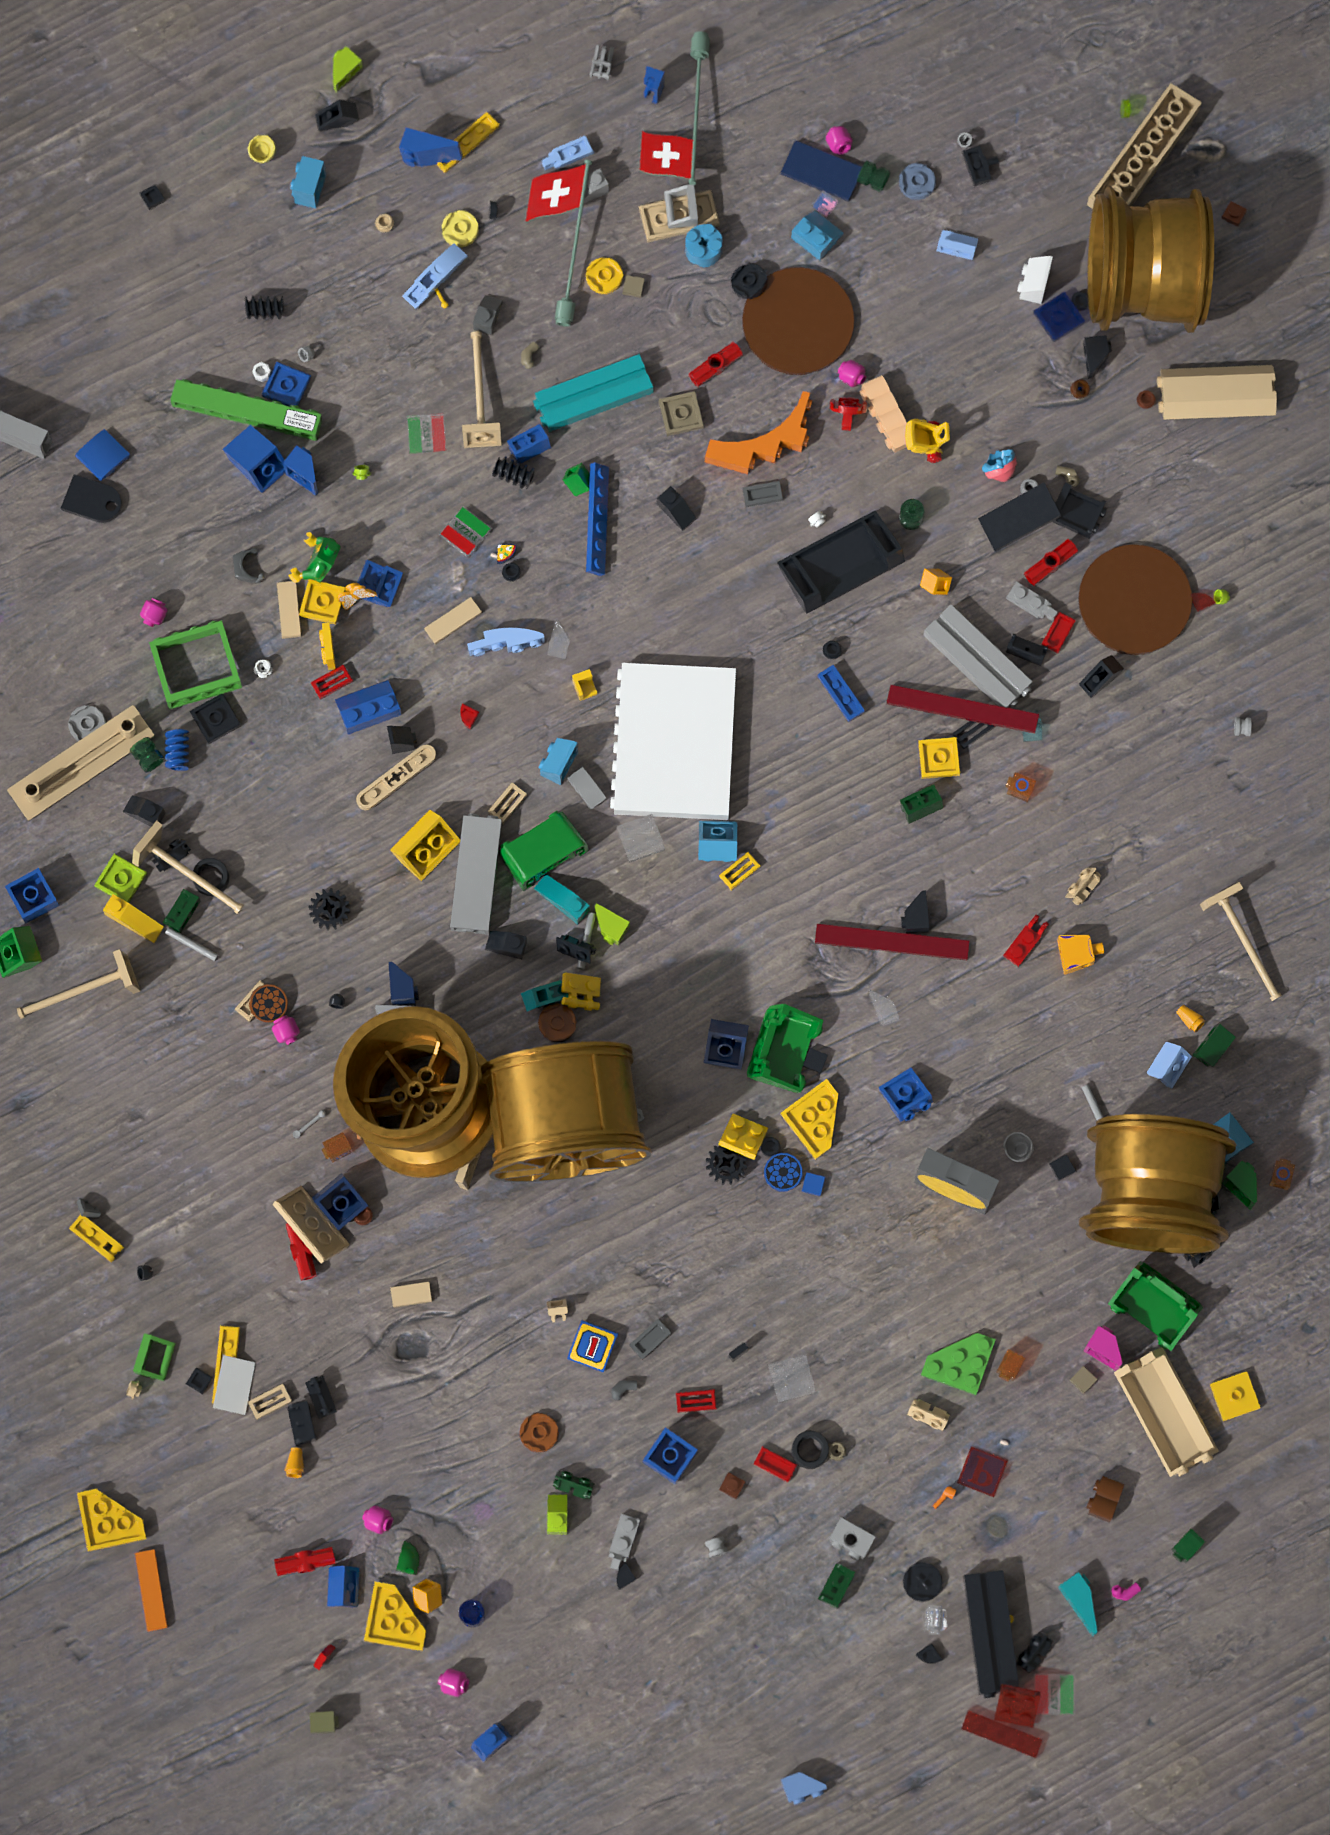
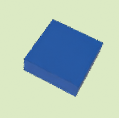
[802,1172,825,1196]

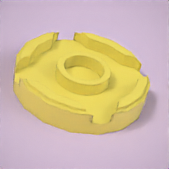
[442,210,479,247]

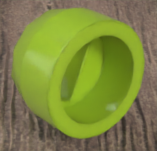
[1214,589,1230,605]

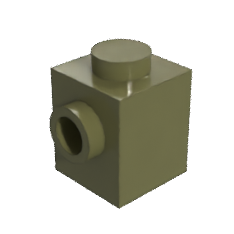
[310,1711,339,1734]

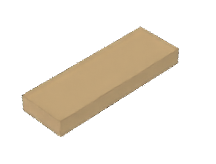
[277,581,301,639]
[424,597,482,645]

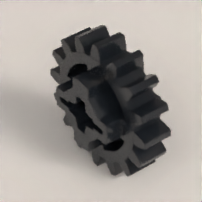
[308,888,350,931]
[706,1146,747,1185]

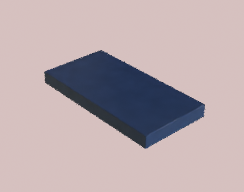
[781,140,863,202]

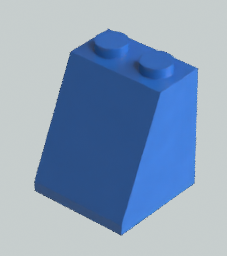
[223,425,285,493]

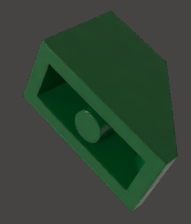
[1171,1528,1206,1563]

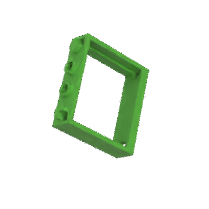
[149,621,242,710]

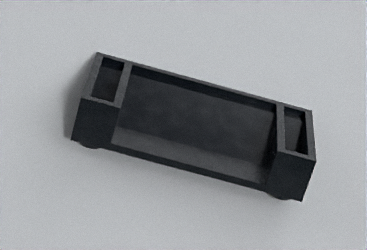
[777,510,905,614]

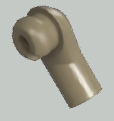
[521,341,539,369]
[1055,465,1079,487]

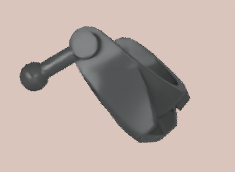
[233,548,265,584]

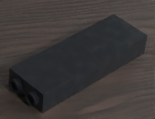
[963,1570,1019,1698]

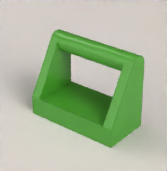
[133,1333,176,1381]

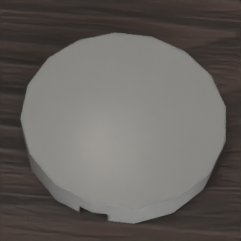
[68,705,106,741]

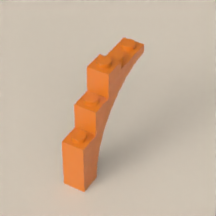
[705,391,813,474]

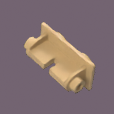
[1065,867,1101,905]
[907,1399,950,1431]

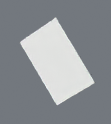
[213,1355,255,1415]

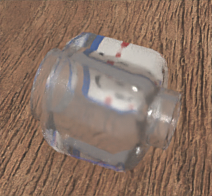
[922,1605,948,1635]

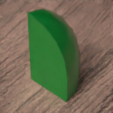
[396,1541,419,1576]

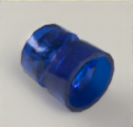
[459,1600,485,1628]

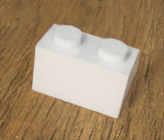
[1017,256,1053,304]

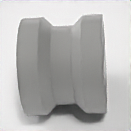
[1234,717,1251,737]
[705,1537,728,1558]

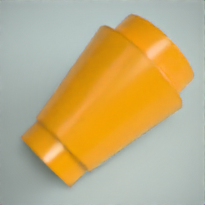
[1176,1005,1205,1032]
[285,1448,304,1478]

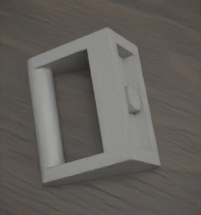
[664,185,698,228]

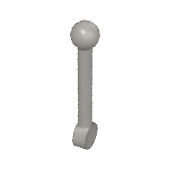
[293,1110,326,1139]

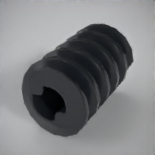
[245,296,284,319]
[492,456,535,489]

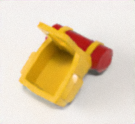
[905,419,950,463]

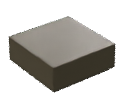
[623,275,645,298]
[1069,1366,1097,1394]

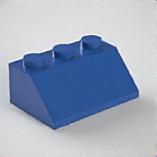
[335,680,401,735]

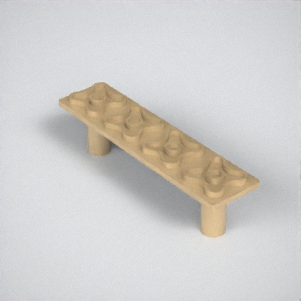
[7,705,154,821]

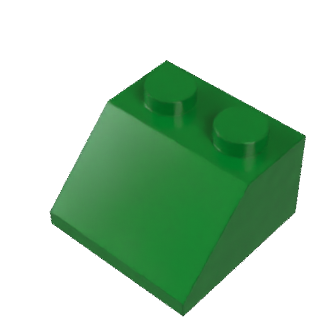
[0,926,42,978]
[1222,1160,1257,1210]

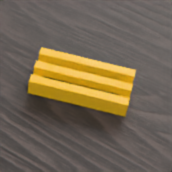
[719,852,761,891]

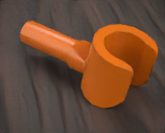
[933,1486,956,1509]

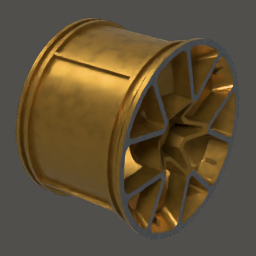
[481,1041,652,1182]

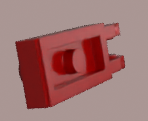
[1003,914,1049,967]

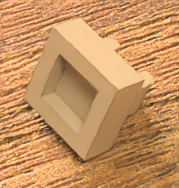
[547,1299,568,1322]

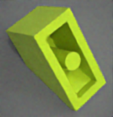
[333,46,363,92]
[595,903,630,945]
[547,1495,568,1535]

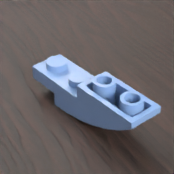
[402,243,468,310]
[467,628,545,656]

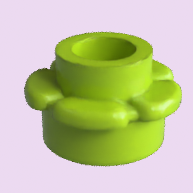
[352,465,371,480]

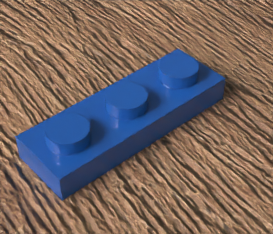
[817,665,865,722]

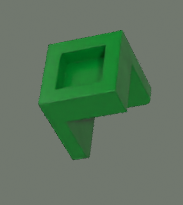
[563,463,590,496]

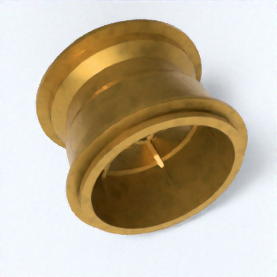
[1088,187,1214,333]
[333,1006,493,1178]
[1079,1114,1236,1254]

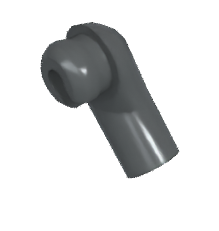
[611,1380,637,1400]

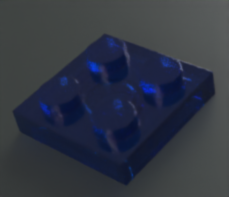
[1033,291,1085,343]

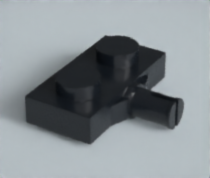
[962,146,999,187]

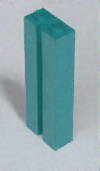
[533,354,653,432]

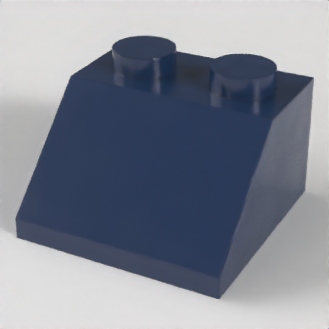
[388,962,419,1006]
[704,1019,749,1070]
[312,1173,368,1231]

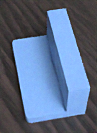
[937,230,978,260]
[1147,1042,1192,1088]

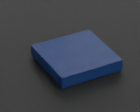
[262,362,311,407]

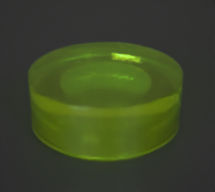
[1120,99,1131,118]

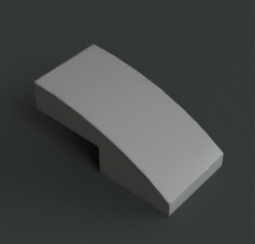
[567,767,606,809]

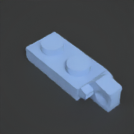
[542,136,594,170]

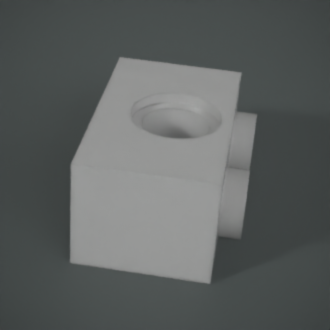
[829,1518,875,1560]

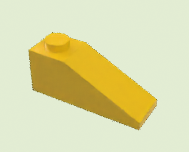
[103,894,164,943]

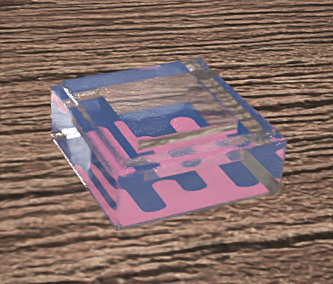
[812,191,838,217]

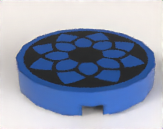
[764,1153,802,1192]

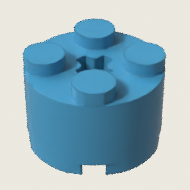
[685,224,723,267]

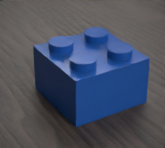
[5,868,59,924]
[643,1427,698,1485]

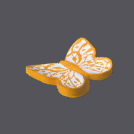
[338,583,377,610]

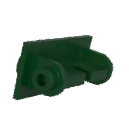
[553,1470,595,1499]

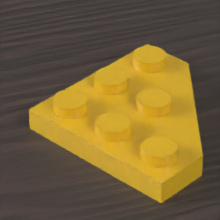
[780,1079,838,1160]
[77,1489,147,1552]
[364,1582,426,1651]

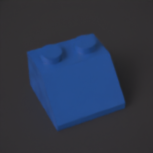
[283,445,318,495]

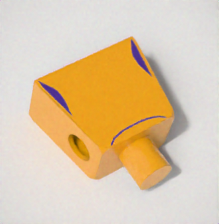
[1057,935,1104,975]

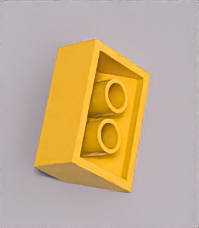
[390,810,460,881]

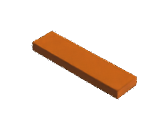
[135,1550,168,1632]

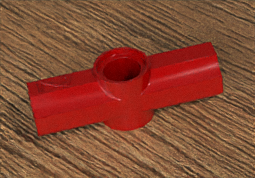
[688,342,743,387]
[1024,539,1078,586]
[286,1223,317,1281]
[274,1547,336,1576]

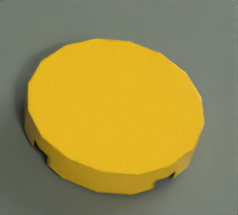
[586,257,623,294]

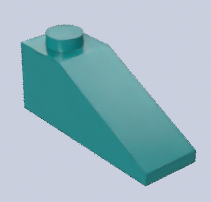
[534,874,590,925]
[521,980,568,1012]
[1058,1572,1097,1637]

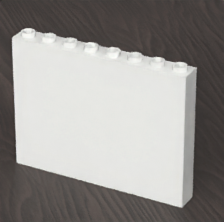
[610,663,736,820]

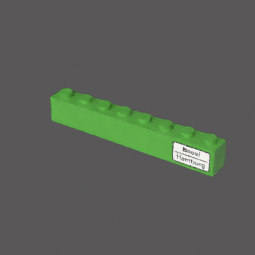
[170,379,322,441]

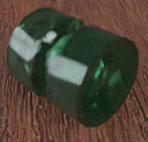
[857,160,891,193]
[899,499,925,530]
[129,737,165,773]

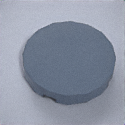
[899,163,936,200]

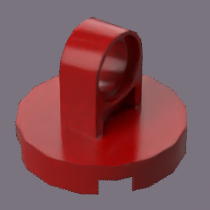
[829,397,867,431]

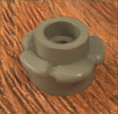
[828,1442,846,1461]

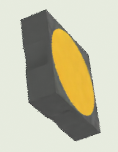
[914,1148,999,1215]

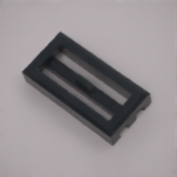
[952,721,994,749]

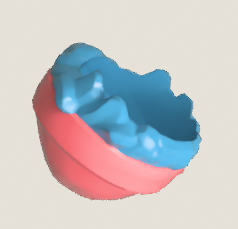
[982,449,1017,482]

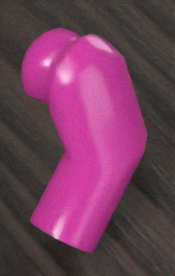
[1111,1583,1141,1601]

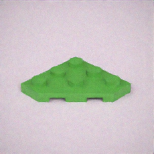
[921,1333,996,1395]

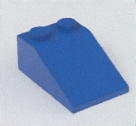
[399,127,463,167]

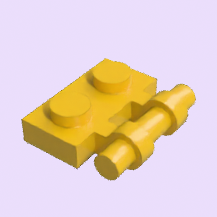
[561,972,601,1011]

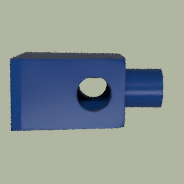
[471,1722,512,1762]

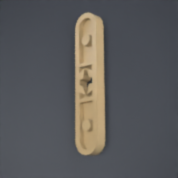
[356,745,436,810]

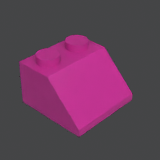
[1084,1326,1122,1371]

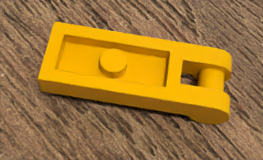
[69,1214,124,1263]

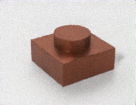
[1221,201,1247,227]
[719,1472,746,1499]

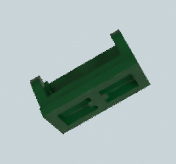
[900,784,943,824]
[162,889,201,933]
[1192,1024,1236,1067]
[818,1564,856,1609]

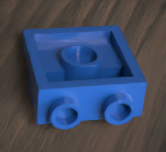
[878,1068,933,1122]

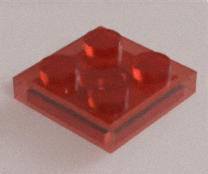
[994,1684,1041,1728]

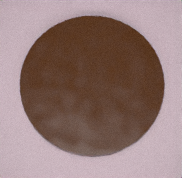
[742,267,854,375]
[1078,545,1192,655]

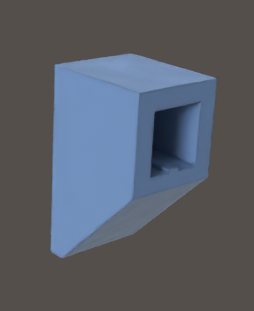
[781,1772,827,1805]

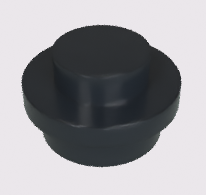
[502,563,521,582]
[823,641,842,660]

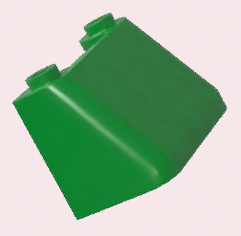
[499,811,588,892]
[747,1004,824,1093]
[1108,1261,1203,1351]

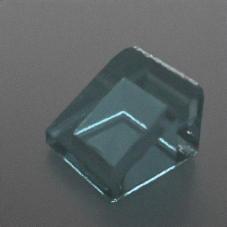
[1022,718,1042,742]

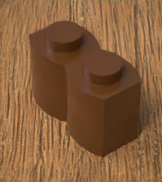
[1086,1476,1125,1523]

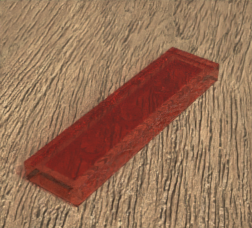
[961,1710,1043,1759]

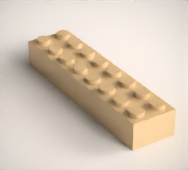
[1087,83,1202,209]

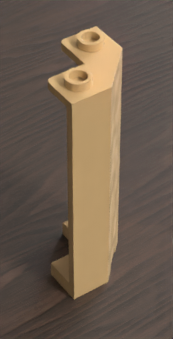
[1157,365,1277,419]
[1114,1347,1219,1477]

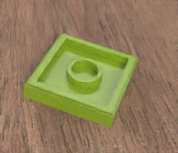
[94,854,147,903]

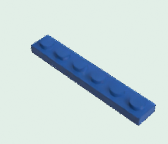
[586,462,609,576]

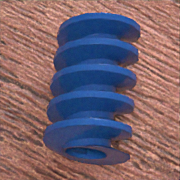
[165,729,189,771]

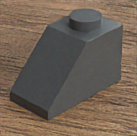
[473,296,503,335]

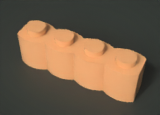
[860,376,907,453]

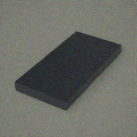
[978,482,1062,552]

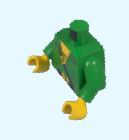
[288,532,341,583]

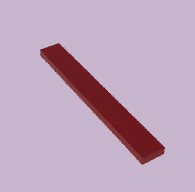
[886,685,1039,734]
[815,924,969,961]

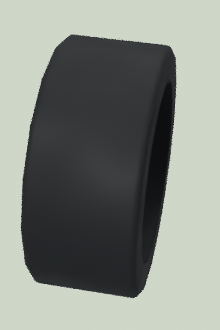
[193,858,229,896]
[792,1431,829,1469]

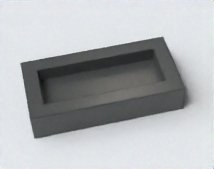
[742,481,783,507]
[629,1319,671,1360]

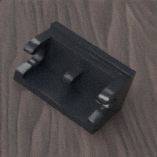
[1006,633,1048,666]
[287,1400,317,1446]

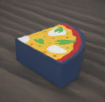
[497,544,517,564]

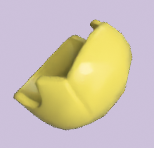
[248,135,276,163]

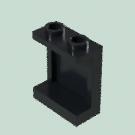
[1052,482,1107,539]

